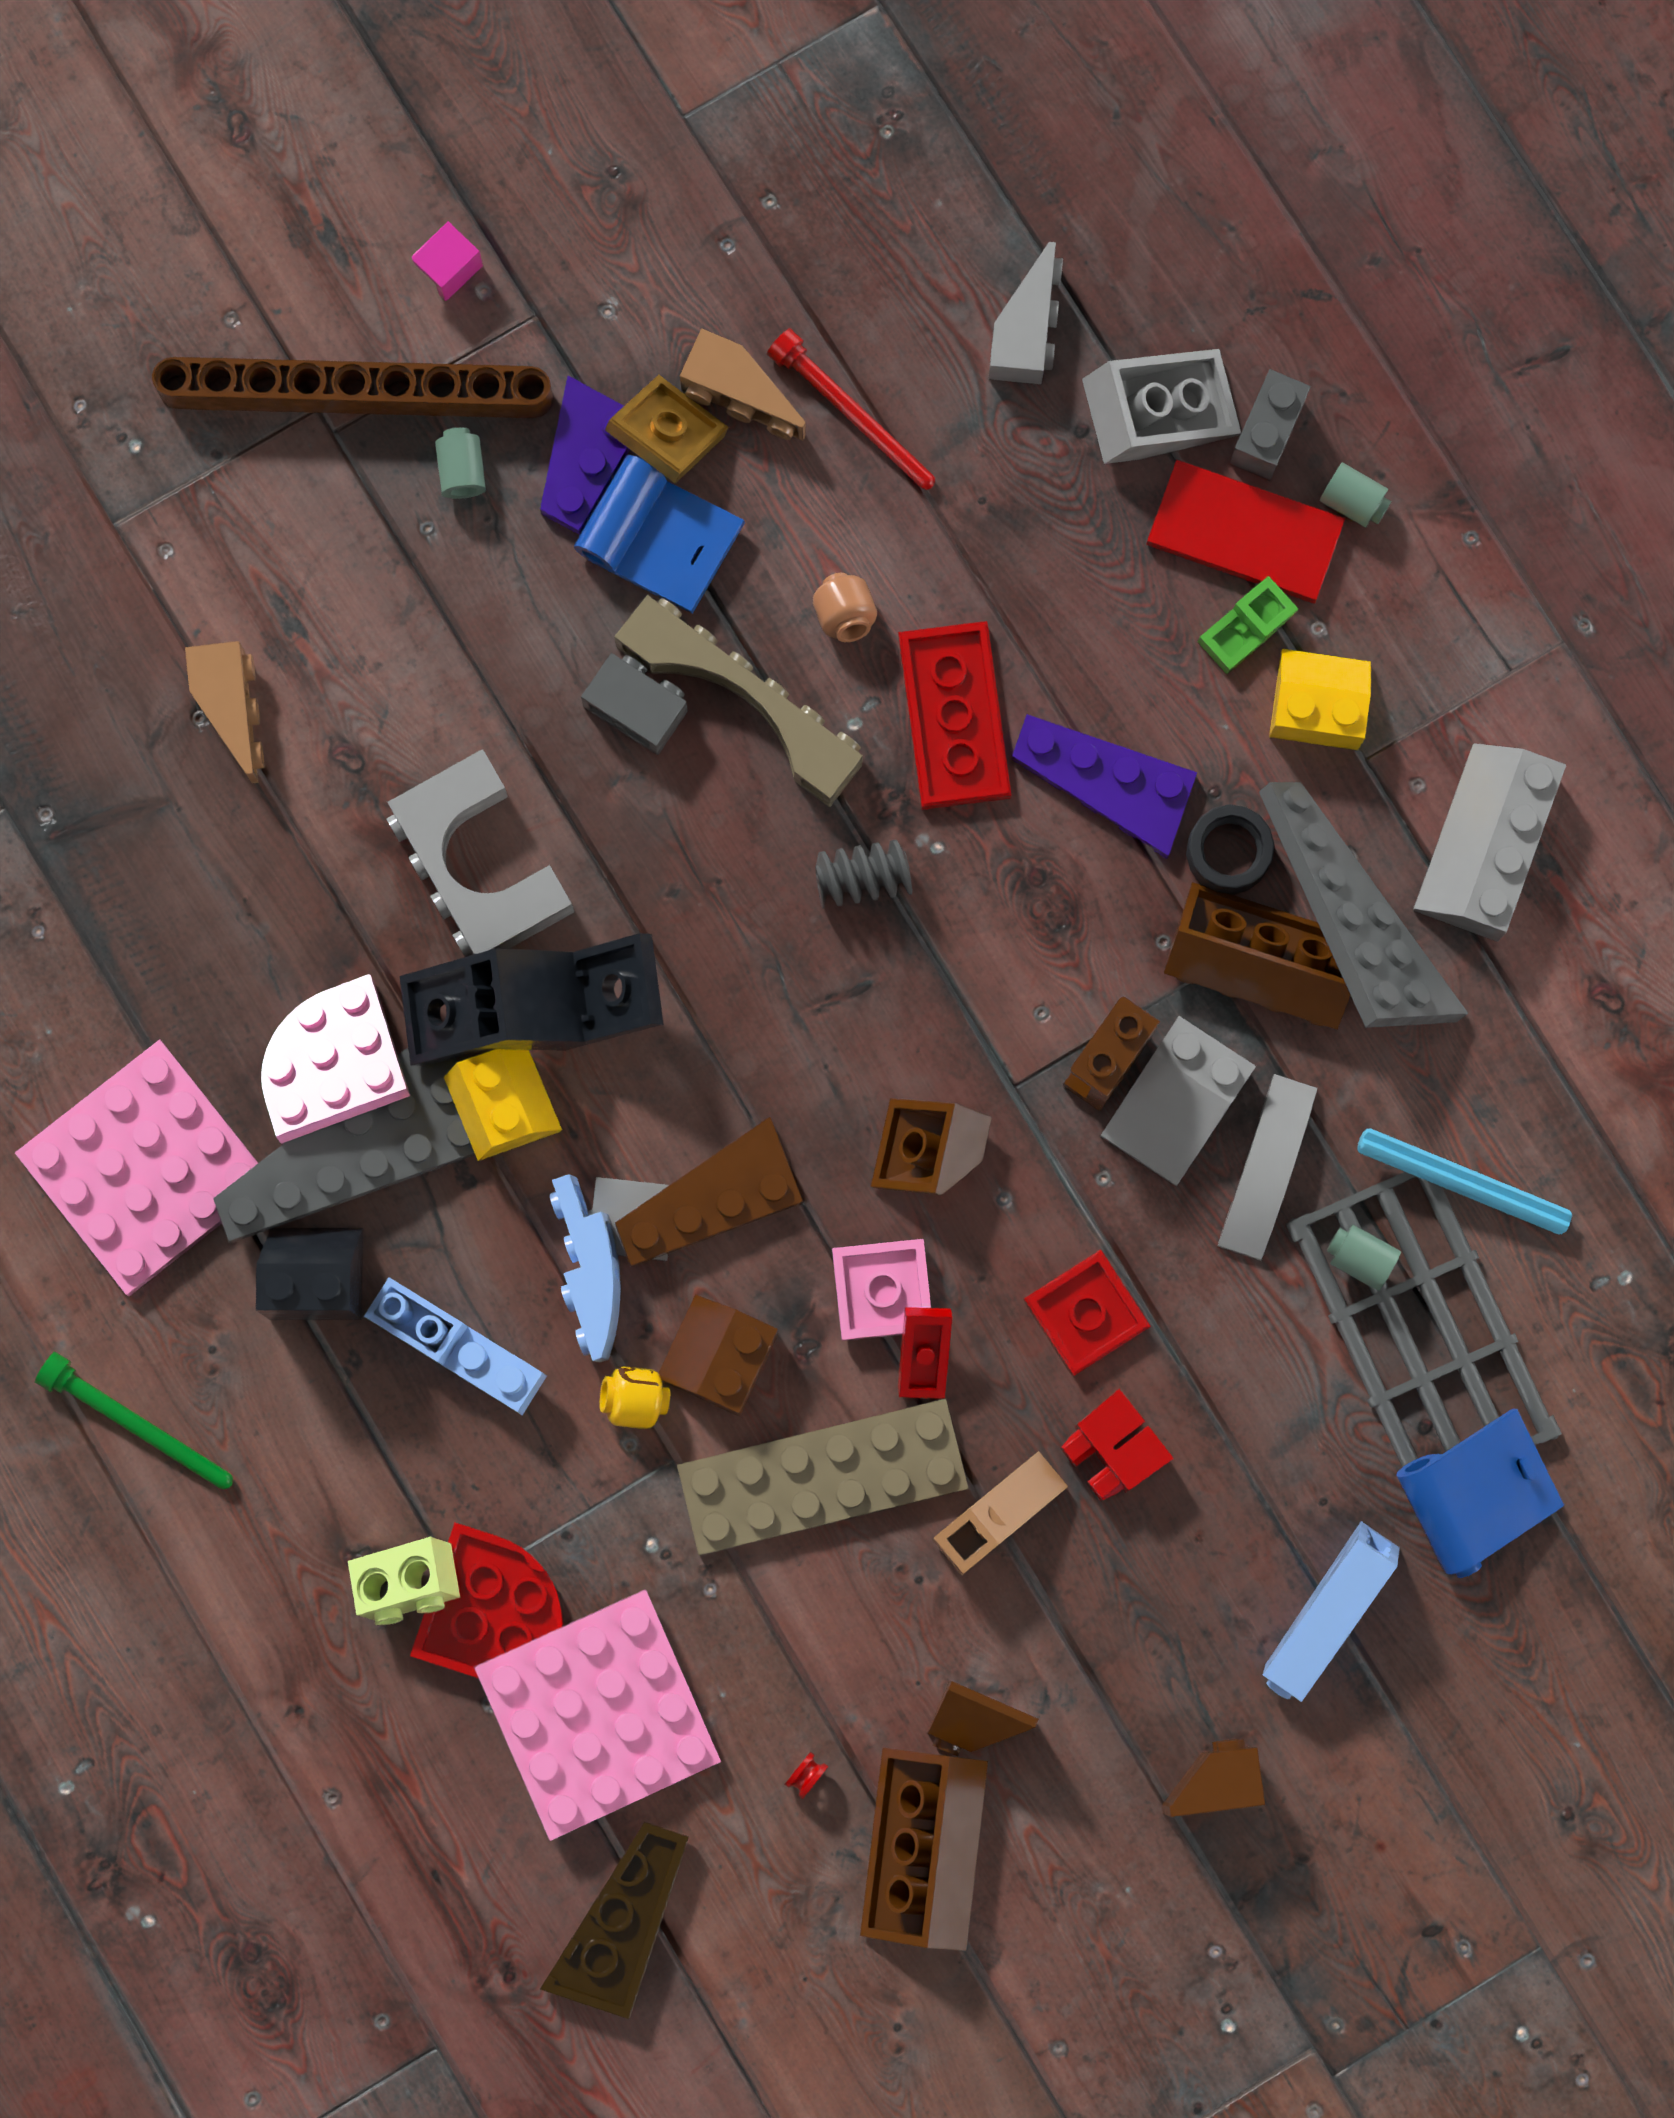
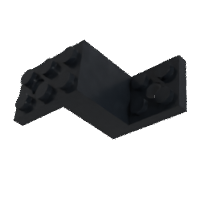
[399,933,664,1066]

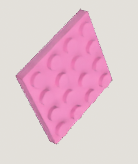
[15,1039,258,1296]
[474,1590,721,1841]

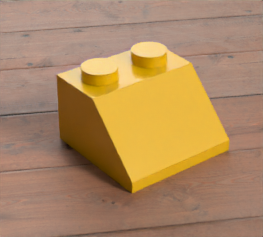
[1269,649,1371,750]
[444,1049,562,1161]

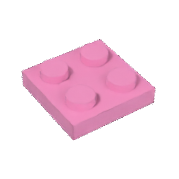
[832,1239,931,1341]

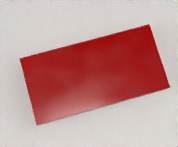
[1146,459,1345,604]
[898,621,1011,810]

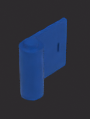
[574,455,745,614]
[1397,1409,1564,1578]

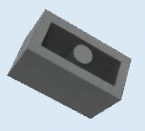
[1230,369,1311,481]
[581,653,688,755]

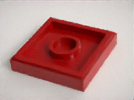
[1023,1249,1151,1377]

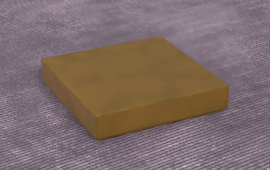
[605,375,729,483]

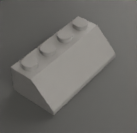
[1413,743,1566,942]

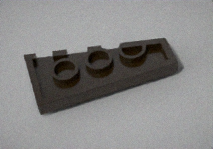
[540,1822,689,2019]

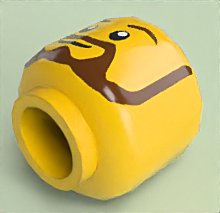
[599,1366,670,1429]

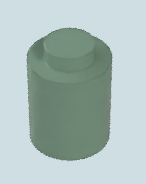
[435,427,486,499]
[1319,462,1392,528]
[1326,1224,1401,1291]

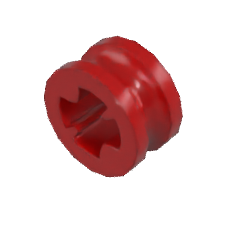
[784,1751,828,1799]

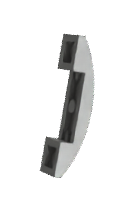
[1217,1074,1317,1261]

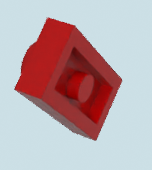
[898,1307,952,1399]

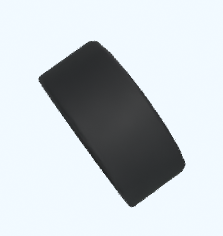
[1186,804,1275,895]

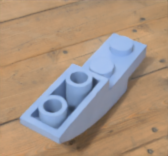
[550,1174,621,1362]
[364,1278,547,1415]

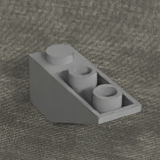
[988,242,1063,384]

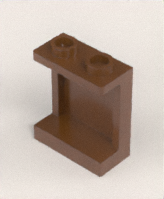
[1063,997,1160,1111]

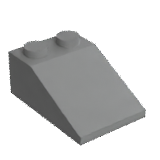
[1082,349,1241,464]
[1100,1016,1256,1186]

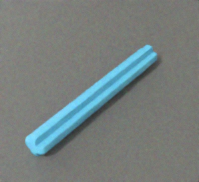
[1357,1128,1572,1235]

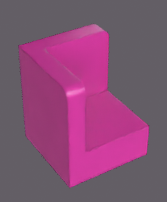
[412,221,483,301]

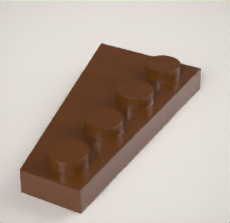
[615,1117,803,1267]

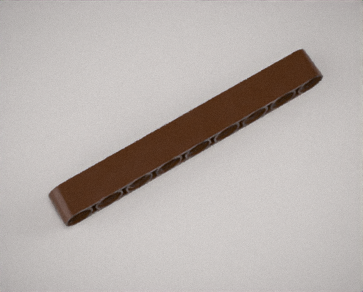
[152,357,553,418]

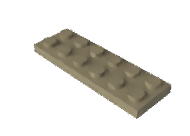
[677,1399,968,1556]

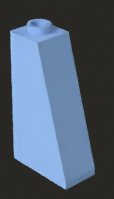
[1263,1521,1400,1702]

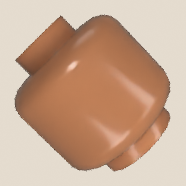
[813,573,877,642]

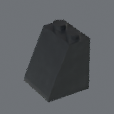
[256,1228,363,1320]

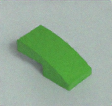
[1197,576,1298,674]

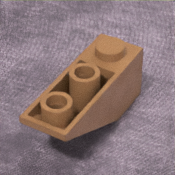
[680,328,806,441]
[185,641,265,783]
[932,1451,1068,1576]

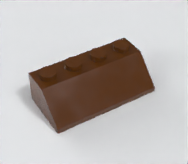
[1164,882,1351,1030]
[860,1748,988,1951]

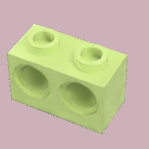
[348,1537,460,1625]

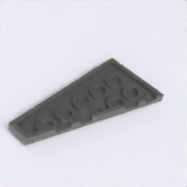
[1259,782,1468,1028]
[213,1021,475,1244]

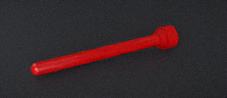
[766,328,935,490]

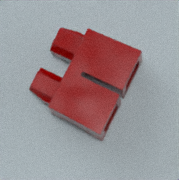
[1060,1388,1174,1501]

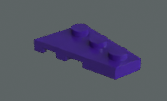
[540,376,630,535]

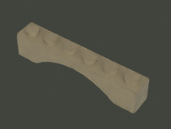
[614,595,863,807]

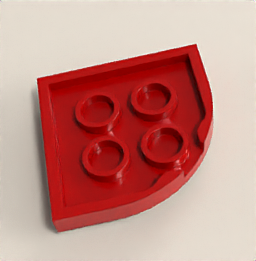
[410,1522,563,1678]

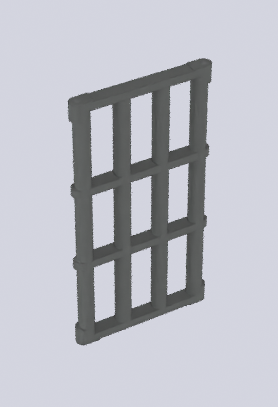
[1285,1172,1562,1467]

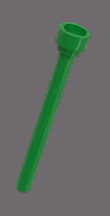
[35,1351,233,1489]

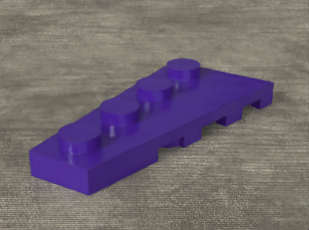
[1011,714,1197,859]

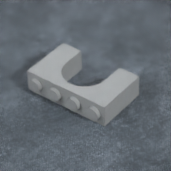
[386,749,574,957]

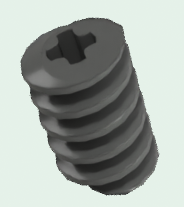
[815,840,912,909]

